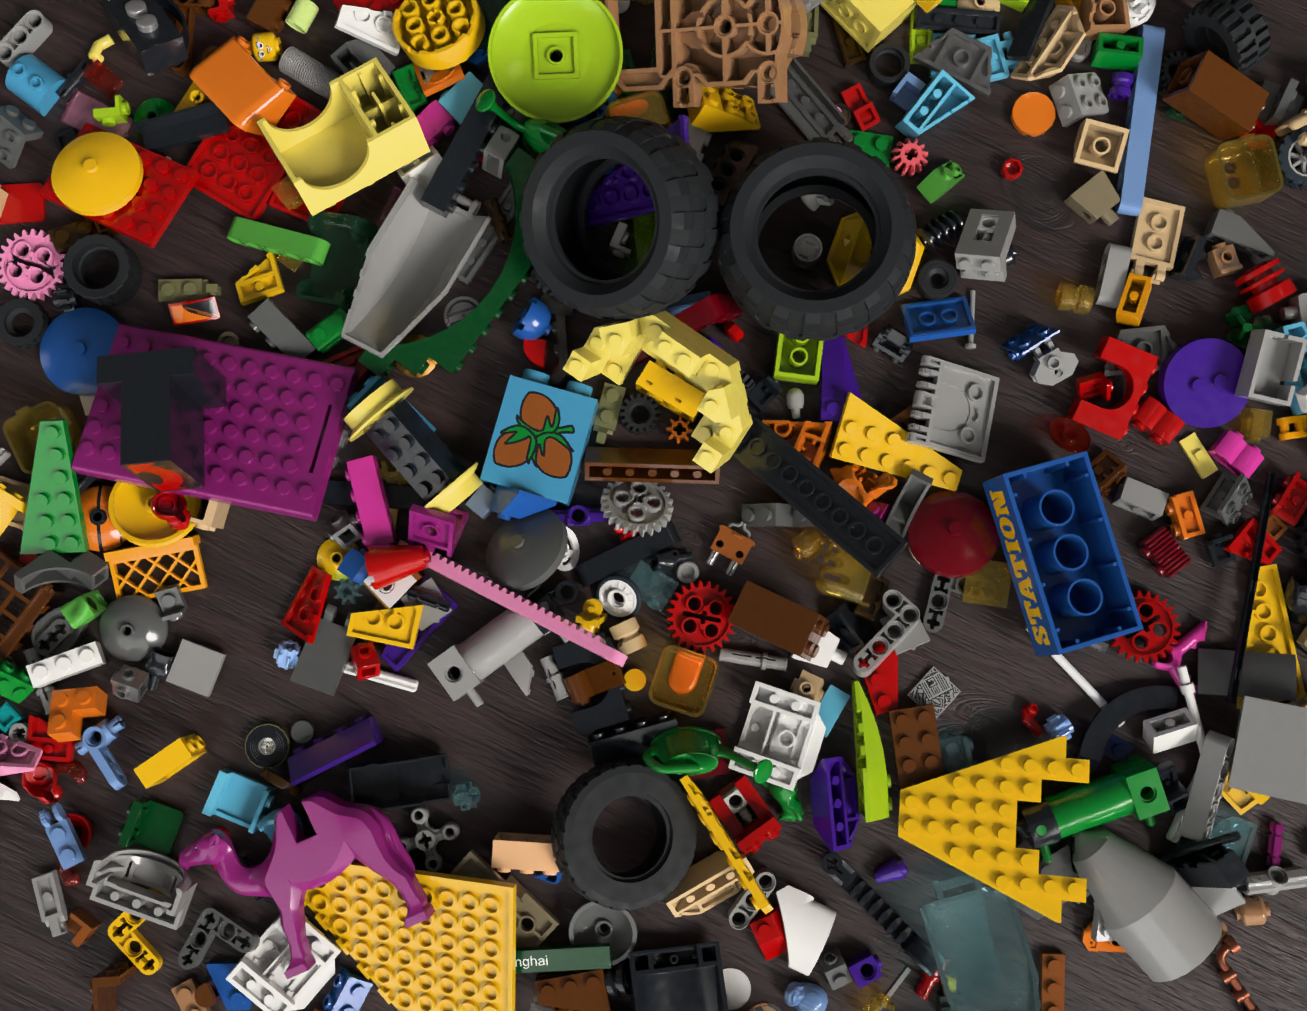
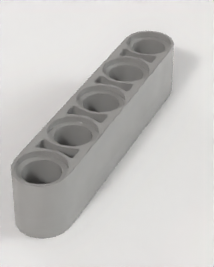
[1180,730,1235,842]

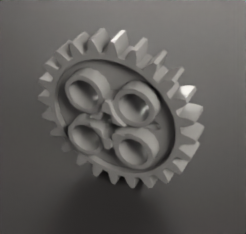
[600,481,674,537]

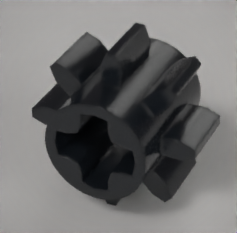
[52,284,81,312]

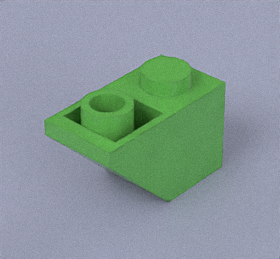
[916,160,965,204]

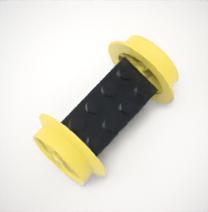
[344,379,483,514]

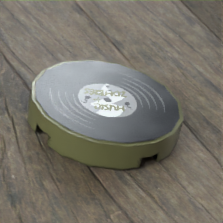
[245,723,291,768]

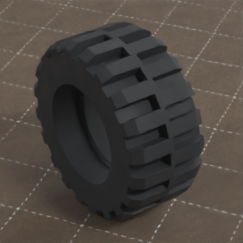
[1182,0,1271,75]

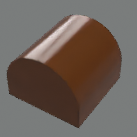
[194,978,221,1007]

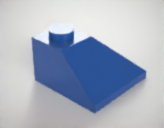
[490,485,557,521]

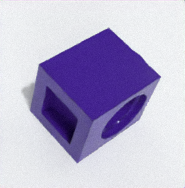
[845,949,883,989]

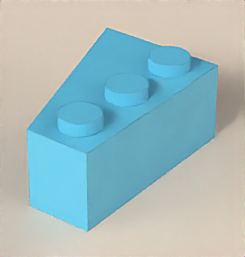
[895,69,975,141]

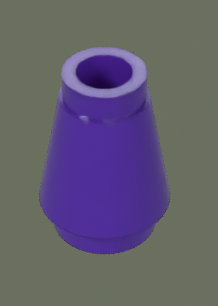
[873,857,909,884]

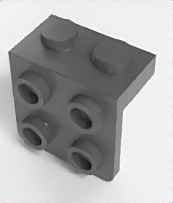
[0,105,44,169]

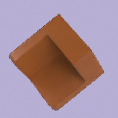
[66,907,101,947]

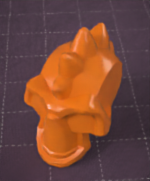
[830,464,898,508]

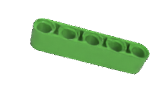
[226,216,331,266]

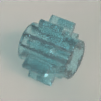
[334,579,362,605]
[452,781,481,811]

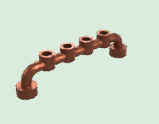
[1216,934,1260,1011]

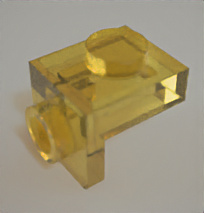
[379,460,409,486]
[863,993,895,1011]

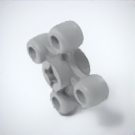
[400,805,460,872]

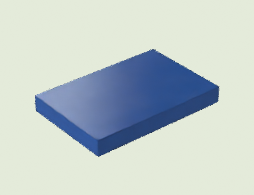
[900,296,976,343]

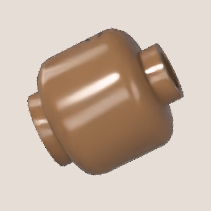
[1234,894,1271,926]

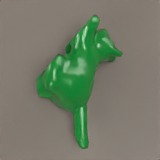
[751,776,804,822]

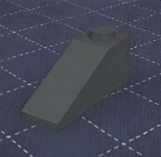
[1203,208,1275,261]

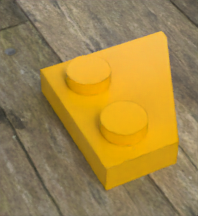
[235,252,285,306]

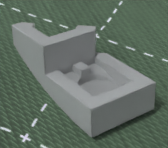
[504,651,535,696]

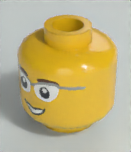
[249,32,283,62]

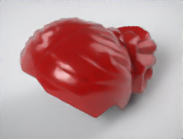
[150,492,191,530]
[21,761,63,805]

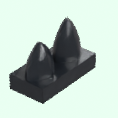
[1168,235,1208,282]

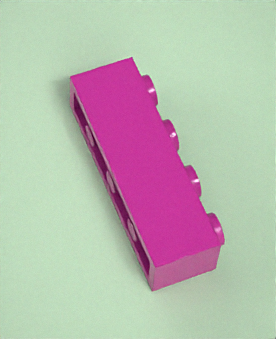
[345,455,398,546]

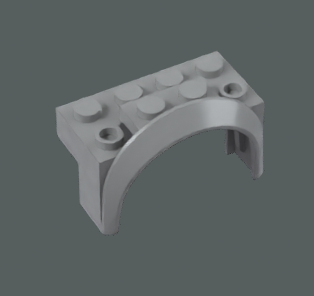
[86,848,197,930]

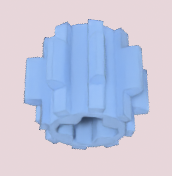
[273,640,302,670]
[1043,714,1074,740]

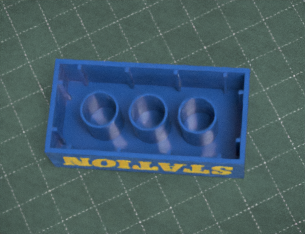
[982,451,1143,657]

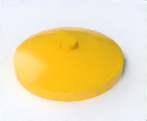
[51,132,143,216]
[108,482,203,547]

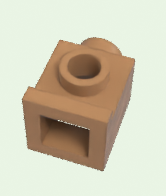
[1207,242,1243,279]

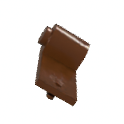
[563,660,627,706]

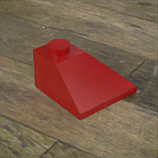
[749,904,787,961]

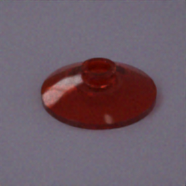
[1049,417,1091,454]

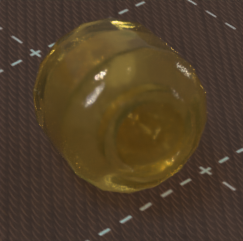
[791,529,825,562]

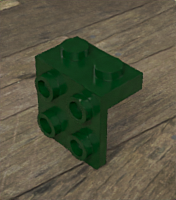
[117,797,185,855]

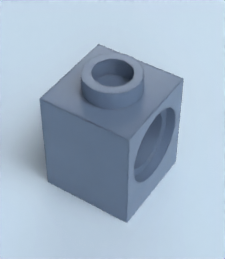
[466,484,496,520]

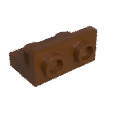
[1091,448,1127,499]

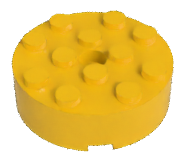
[393,0,486,70]

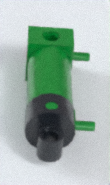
[1016,755,1170,863]

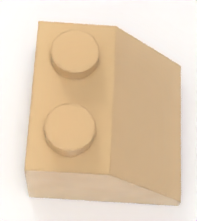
[1073,118,1130,173]

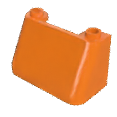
[189,36,297,137]

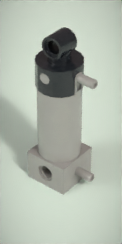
[427,581,579,707]

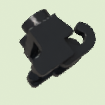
[871,324,914,365]

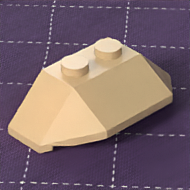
[1010,5,1086,81]
[665,851,755,918]

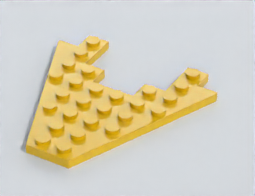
[898,736,1090,923]

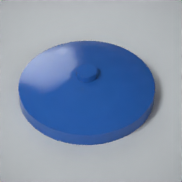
[40,308,120,396]

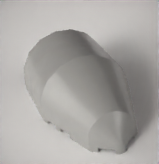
[1072,829,1223,982]

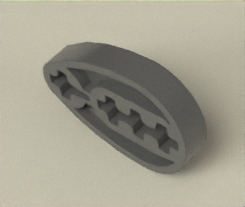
[31,607,89,658]

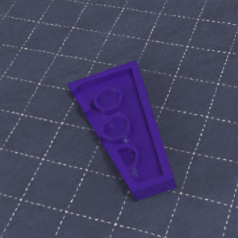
[380,575,459,672]

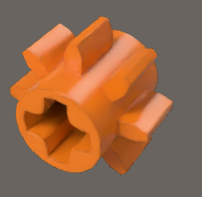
[666,416,693,445]

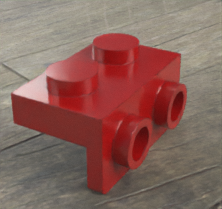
[1270,470,1307,526]

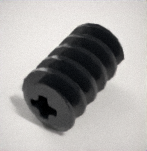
[916,210,964,252]

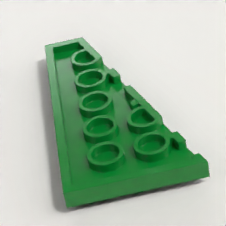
[20,418,90,554]

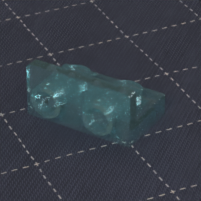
[629,560,679,612]
[939,733,978,775]

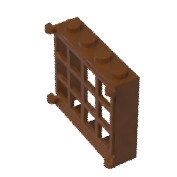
[0,545,64,663]

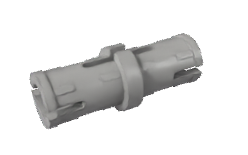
[540,654,570,701]

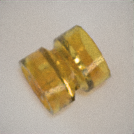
[1054,281,1095,315]

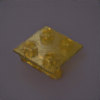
[962,561,1012,608]

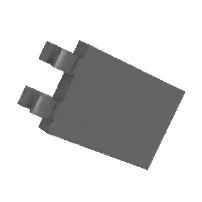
[290,604,358,696]

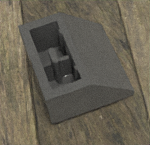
[330,39,397,76]

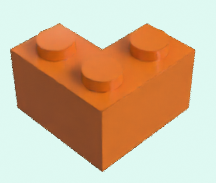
[47,686,108,742]

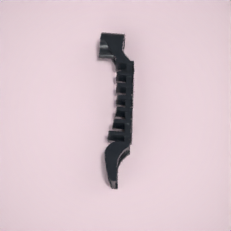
[821,851,944,976]

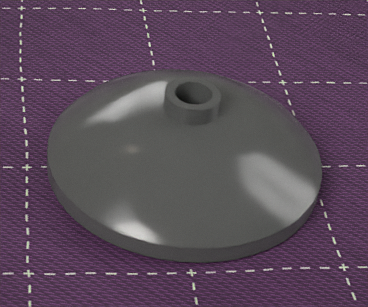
[99,595,168,662]
[569,901,637,965]

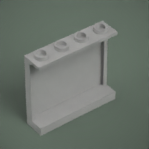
[1227,695,1307,804]

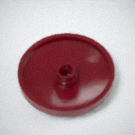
[907,491,999,578]

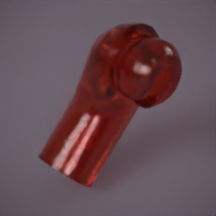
[55,761,88,784]

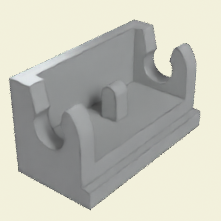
[1112,477,1169,521]

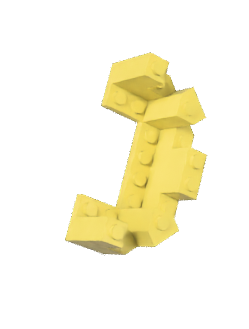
[563,310,753,473]

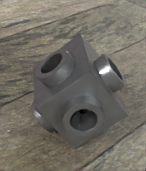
[326,509,361,549]
[111,664,149,703]

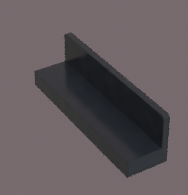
[134,102,231,153]

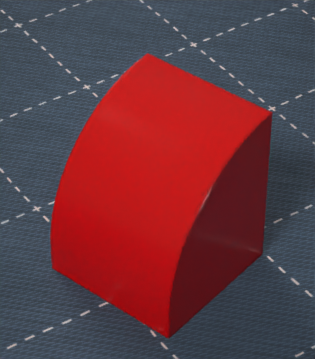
[523,339,548,370]

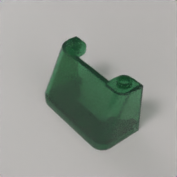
[295,211,378,309]

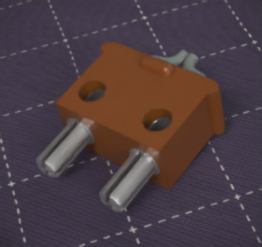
[706,521,755,576]

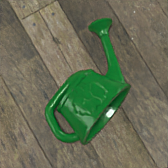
[475,89,567,158]
[642,726,773,784]

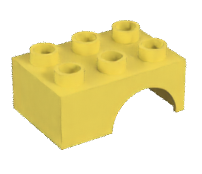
[257,57,430,216]

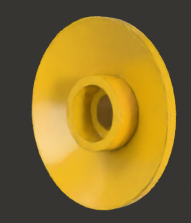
[317,539,360,581]

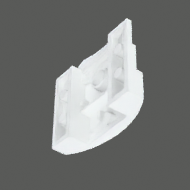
[728,681,826,791]
[226,915,342,1011]

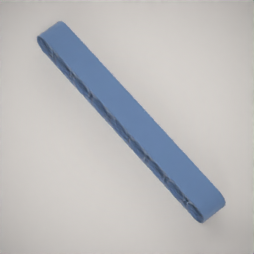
[1114,24,1165,216]

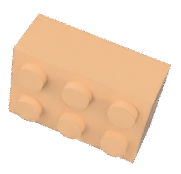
[491,832,559,875]

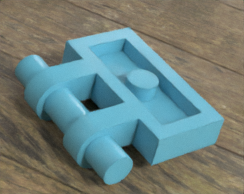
[977,31,1019,82]

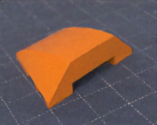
[762,420,833,468]

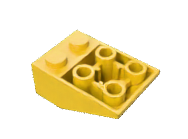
[686,83,761,132]

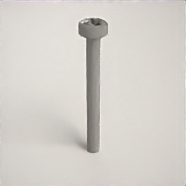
[965,290,976,349]

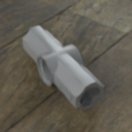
[1238,866,1307,895]

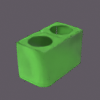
[60,589,108,629]

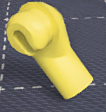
[88,34,115,65]

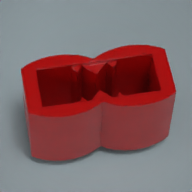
[1130,396,1185,446]

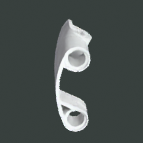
[776,885,836,976]

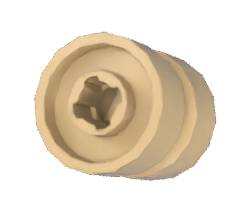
[609,616,648,655]

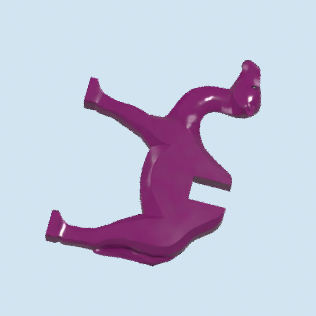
[179,791,435,979]

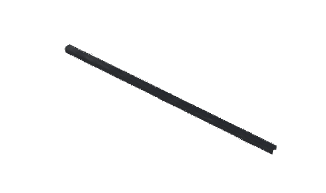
[1226,471,1276,703]

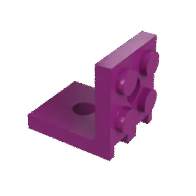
[408,501,469,558]

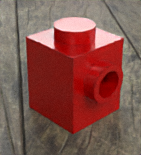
[350,641,380,681]

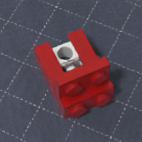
[708,774,782,855]

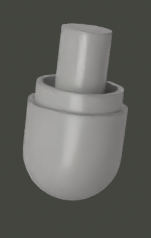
[786,388,804,419]

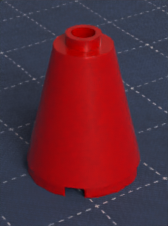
[365,544,431,590]

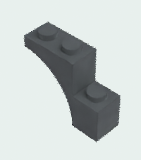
[884,469,933,538]
[741,503,817,528]
[14,550,109,594]

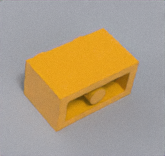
[1116,273,1152,328]

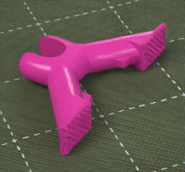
[1152,621,1208,698]

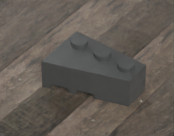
[248,297,316,358]

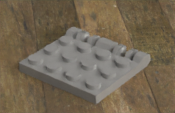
[905,355,1000,464]

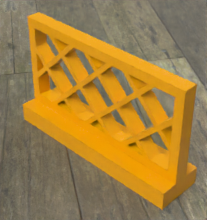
[103,534,208,599]

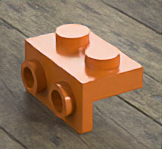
[1164,490,1206,541]

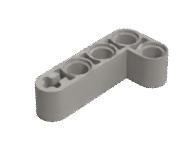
[853,589,920,677]

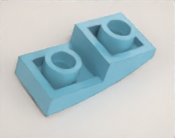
[819,685,850,738]

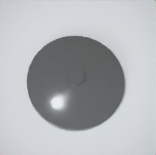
[486,509,568,591]

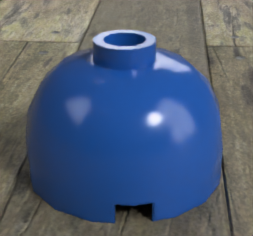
[511,296,553,340]

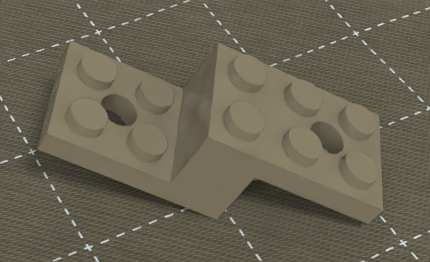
[450,849,560,948]

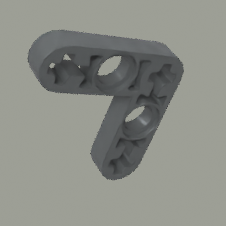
[921,573,997,633]
[178,907,260,970]

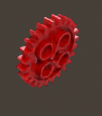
[665,580,735,654]
[1110,590,1181,664]

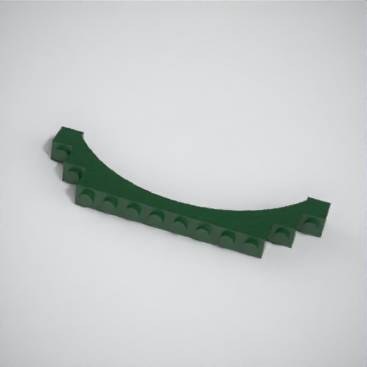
[358,147,535,377]

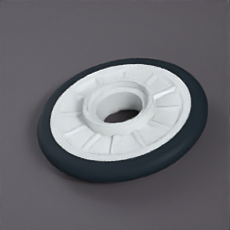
[596,574,642,620]

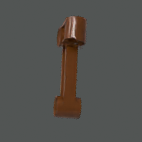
[169,0,217,77]

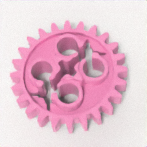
[0,229,67,302]

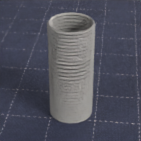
[279,46,342,100]

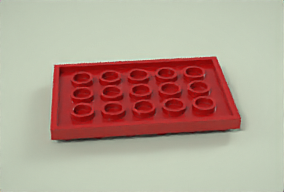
[186,96,323,222]
[39,122,200,249]

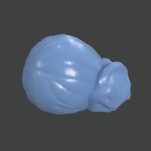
[784,982,828,1011]

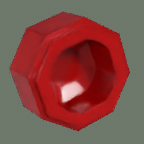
[1000,157,1023,181]
[723,321,744,343]

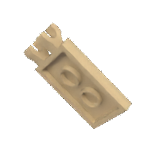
[1129,197,1185,285]

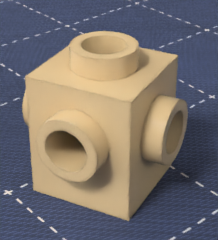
[790,670,824,702]

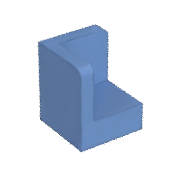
[889,71,926,111]

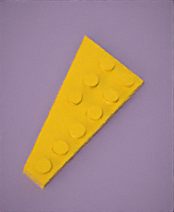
[1236,564,1305,709]

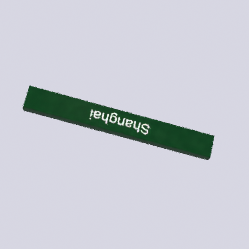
[516,943,612,973]

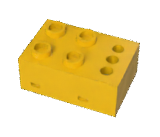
[636,360,706,424]

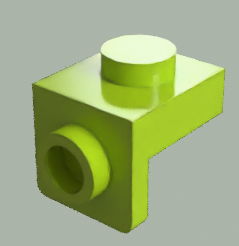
[93,95,130,127]

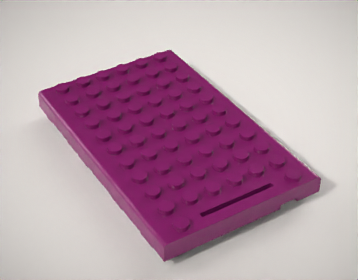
[72,323,359,522]

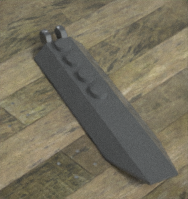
[770,58,854,143]

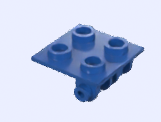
[1002,323,1060,361]

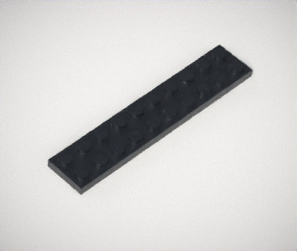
[732,411,909,579]

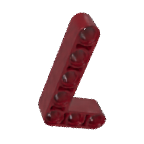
[635,294,742,365]

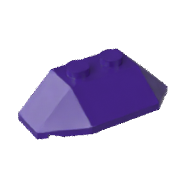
[809,756,860,852]

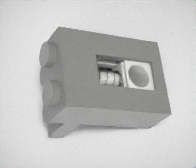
[955,209,1016,282]

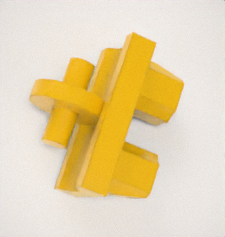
[575,598,607,633]

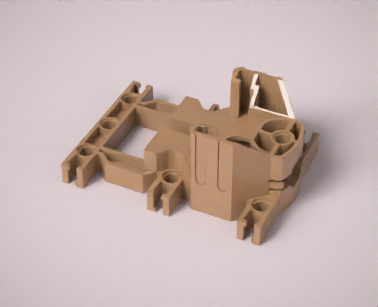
[594,0,808,112]

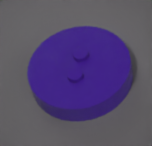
[1157,338,1248,428]

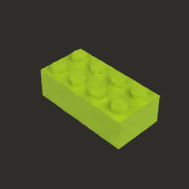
[772,333,824,385]

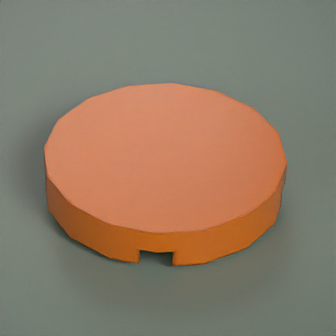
[1011,92,1055,137]

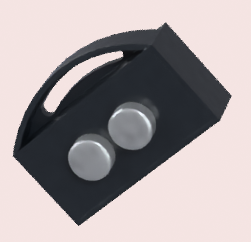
[103,0,190,76]

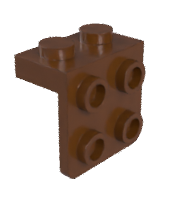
[90,960,138,1011]

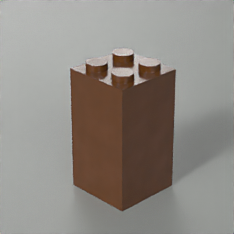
[1162,50,1269,141]
[727,581,829,661]

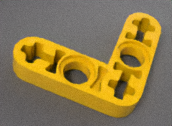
[108,888,164,975]

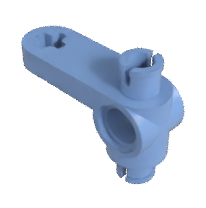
[74,715,128,790]

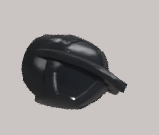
[1284,573,1307,625]

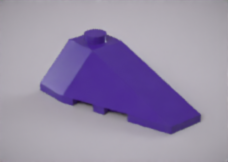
[818,336,863,424]

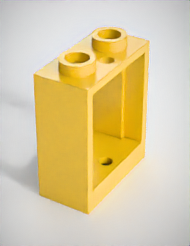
[133,733,207,789]

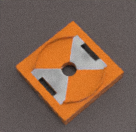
[413,63,465,97]

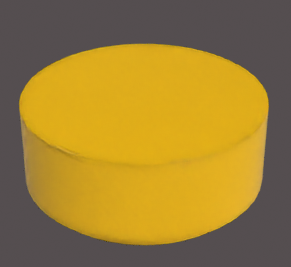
[624,668,646,691]

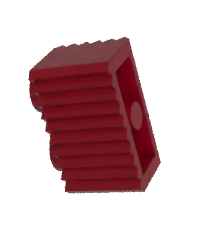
[1136,525,1191,578]

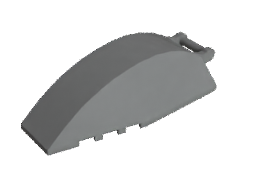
[341,177,491,358]

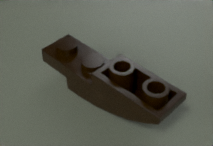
[48,218,121,254]

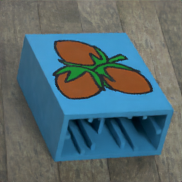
[480,369,599,506]

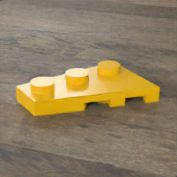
[346,605,424,649]

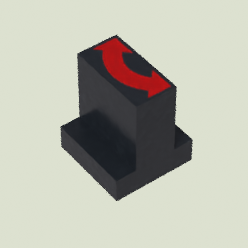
[97,347,227,492]

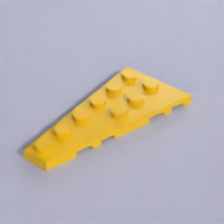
[829,392,963,491]
[680,775,773,914]

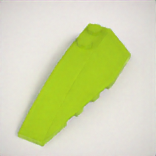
[851,680,893,822]

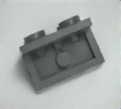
[1258,78,1304,126]
[1200,472,1253,529]

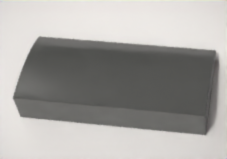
[1196,648,1297,701]

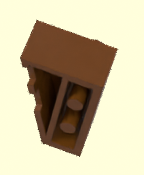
[535,969,612,1011]

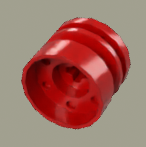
[1233,257,1297,314]

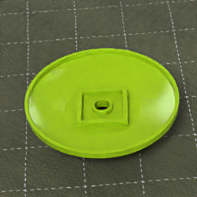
[488,0,623,124]

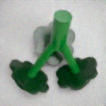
[1224,304,1276,350]

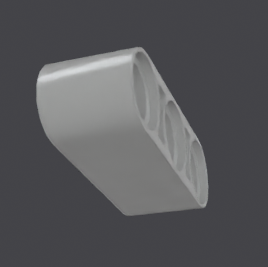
[0,10,53,68]
[1093,242,1132,309]
[728,867,776,930]

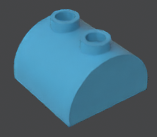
[5,54,67,117]

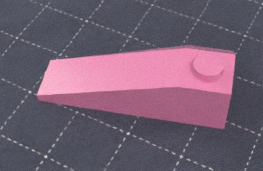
[0,734,43,776]

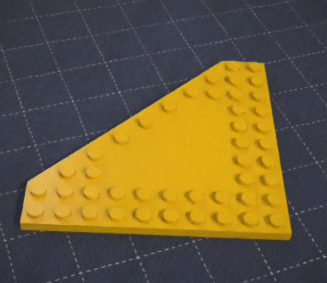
[304,861,517,1011]

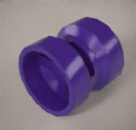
[1108,71,1135,102]

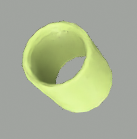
[285,0,319,34]

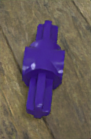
[551,505,609,526]

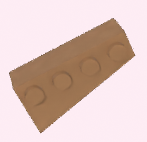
[1080,0,1131,40]

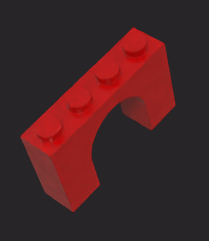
[1066,336,1159,440]

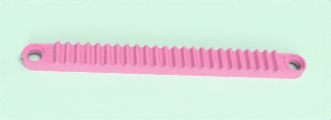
[397,540,628,667]

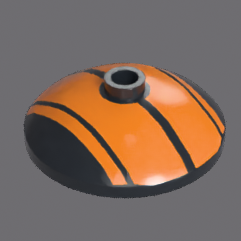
[80,485,128,552]

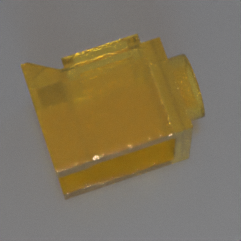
[1240,408,1273,443]

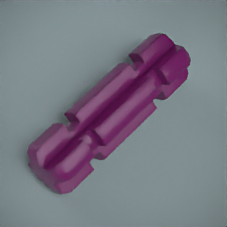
[1265,822,1284,866]

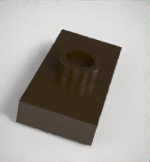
[852,572,890,622]

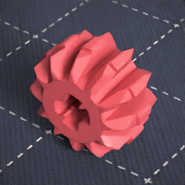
[890,138,928,177]

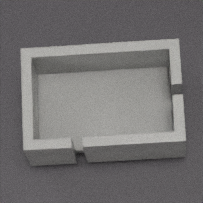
[1234,329,1307,406]

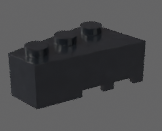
[1169,845,1251,888]

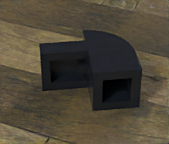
[1155,760,1189,816]

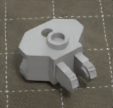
[1029,338,1079,386]

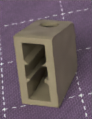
[1064,170,1120,227]

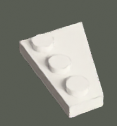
[334,5,401,56]

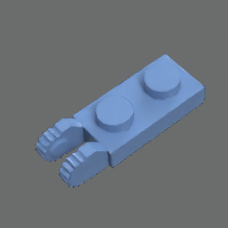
[38,802,88,870]

